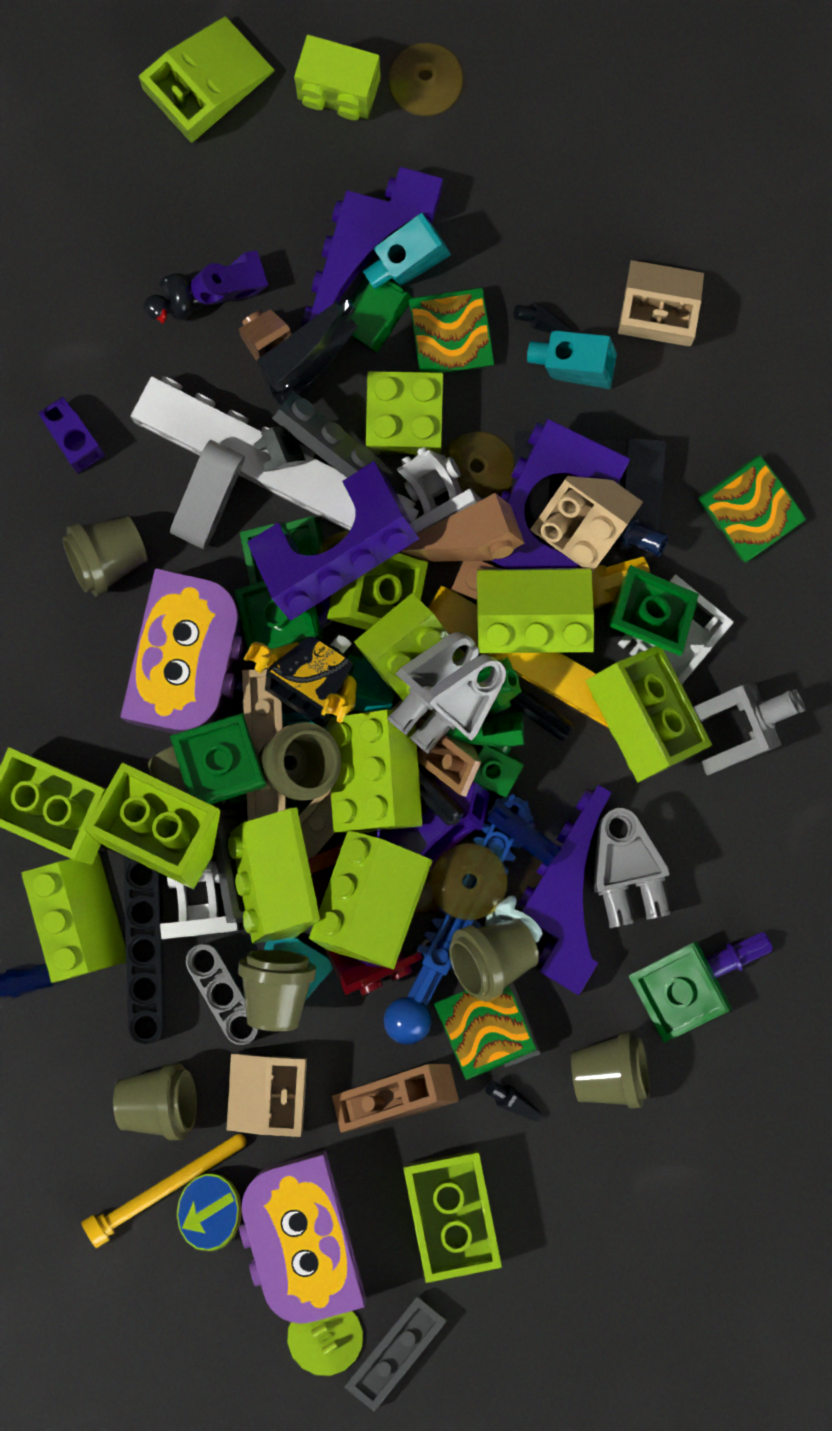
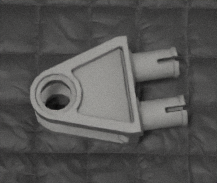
[387,632,506,754]
[693,683,805,776]
[592,808,671,928]

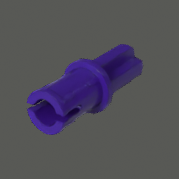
[706,932,773,978]

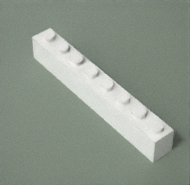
[131,376,419,554]

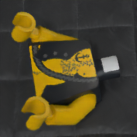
[244,635,357,728]

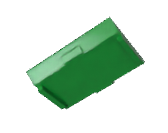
[348,276,412,353]

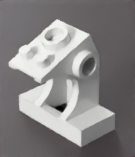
[397,447,482,533]
[160,858,240,939]

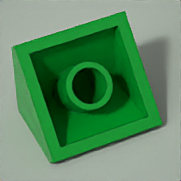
[606,565,699,656]

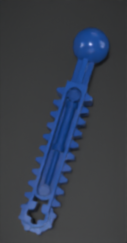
[383,794,533,1045]

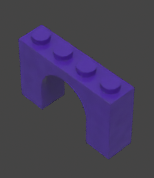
[492,418,630,569]
[247,461,419,621]

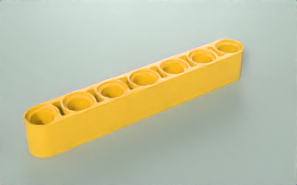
[428,586,609,728]

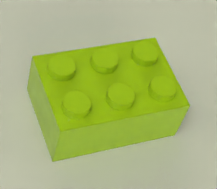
[327,710,422,833]
[0,747,107,865]
[403,1149,502,1283]

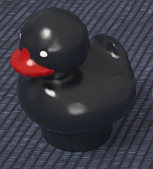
[143,273,203,324]

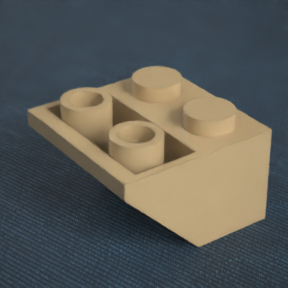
[618,260,704,347]
[530,476,643,573]
[227,1054,307,1137]

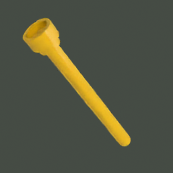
[81,1134,247,1248]

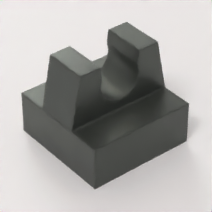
[254,427,306,472]

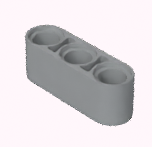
[170,440,245,550]
[186,944,260,1045]

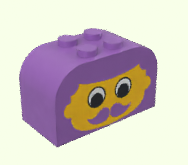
[120,569,246,734]
[239,1150,366,1324]

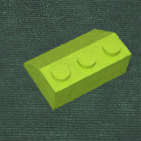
[477,568,594,653]
[585,646,712,782]
[84,763,221,890]
[228,807,320,944]
[309,830,432,970]
[21,853,126,983]

